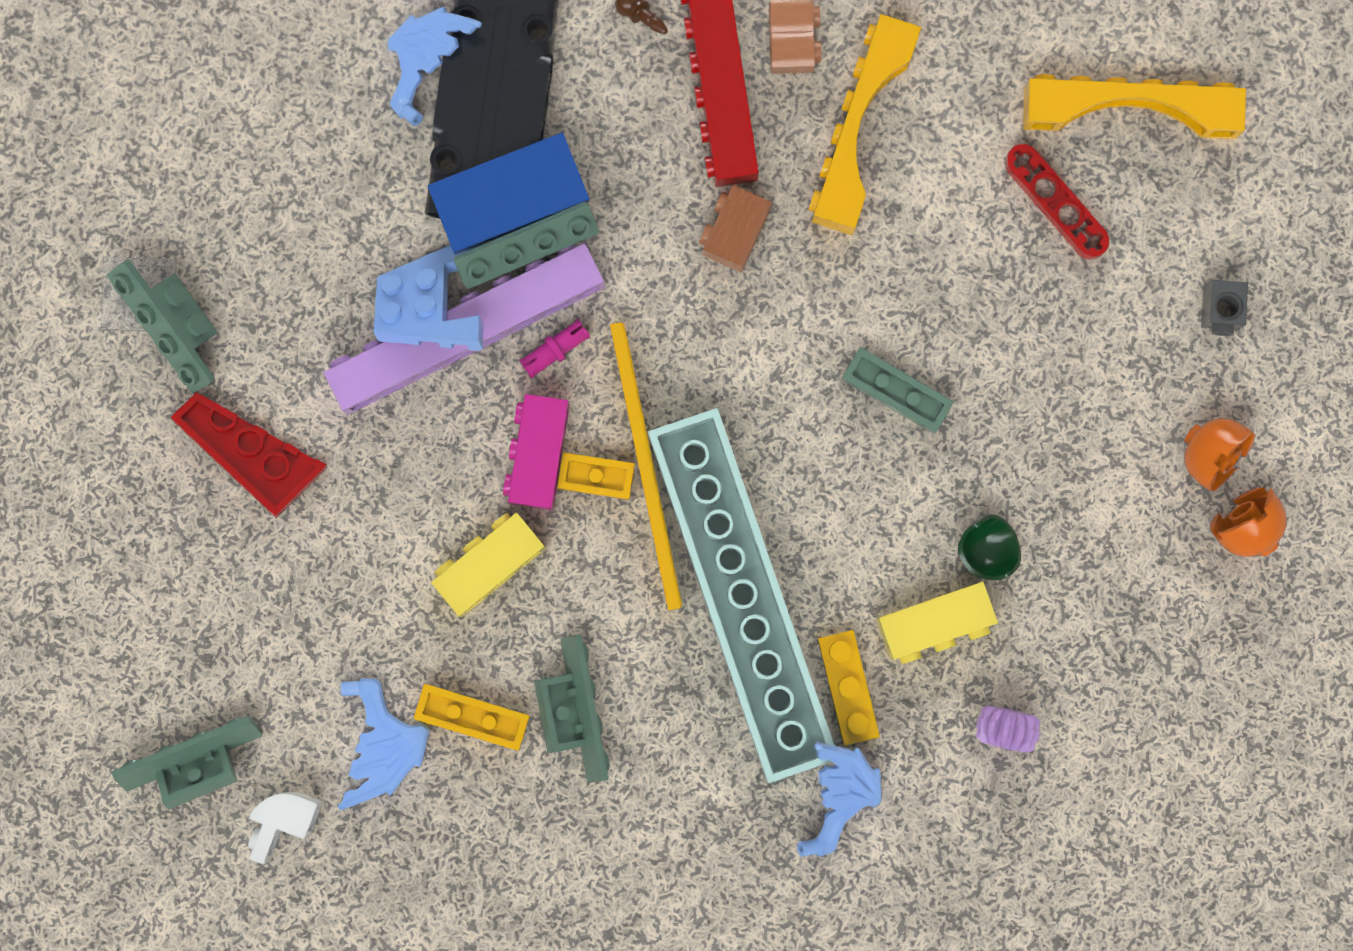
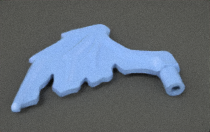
[387,7,482,126]
[338,678,430,810]
[797,742,882,856]

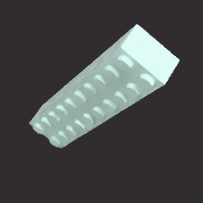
[648,408,834,784]

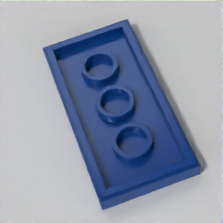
[427,132,590,254]

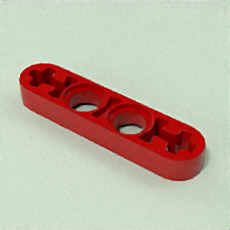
[1005,144,1110,260]

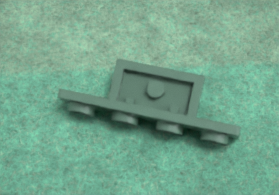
[453,202,599,289]
[107,259,218,393]
[534,634,610,782]
[112,716,262,809]

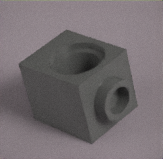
[1201,279,1248,336]

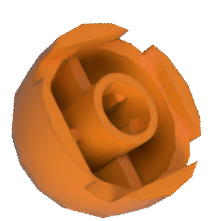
[1184,418,1256,491]
[1210,487,1287,557]

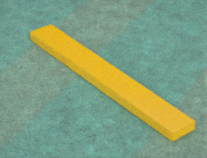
[610,322,682,611]

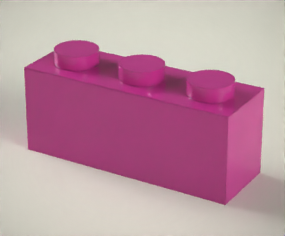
[503,394,570,511]

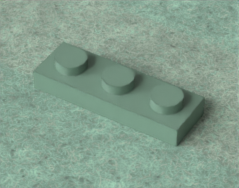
[841,347,954,434]

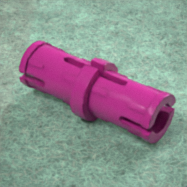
[519,318,591,379]

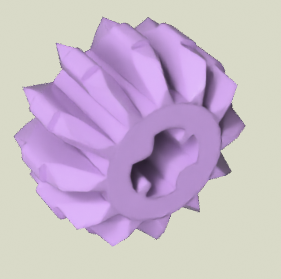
[976,705,1040,753]

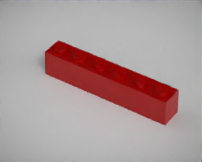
[680,0,759,187]

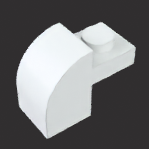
[248,792,323,864]

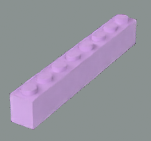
[323,243,605,415]

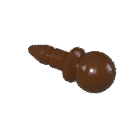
[615,0,668,34]

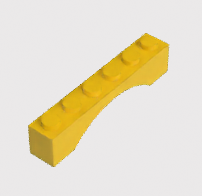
[808,14,921,236]
[1023,74,1246,139]

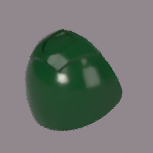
[958,514,1021,580]

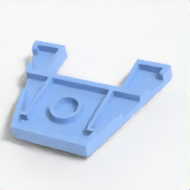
[374,243,485,351]

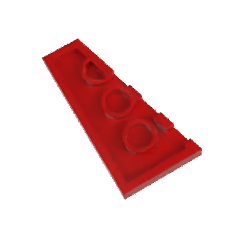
[170,392,328,519]

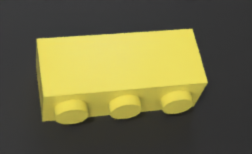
[431,512,546,617]
[876,582,998,664]

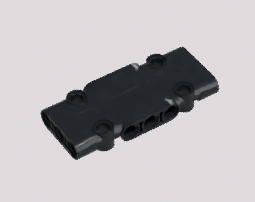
[425,0,559,219]

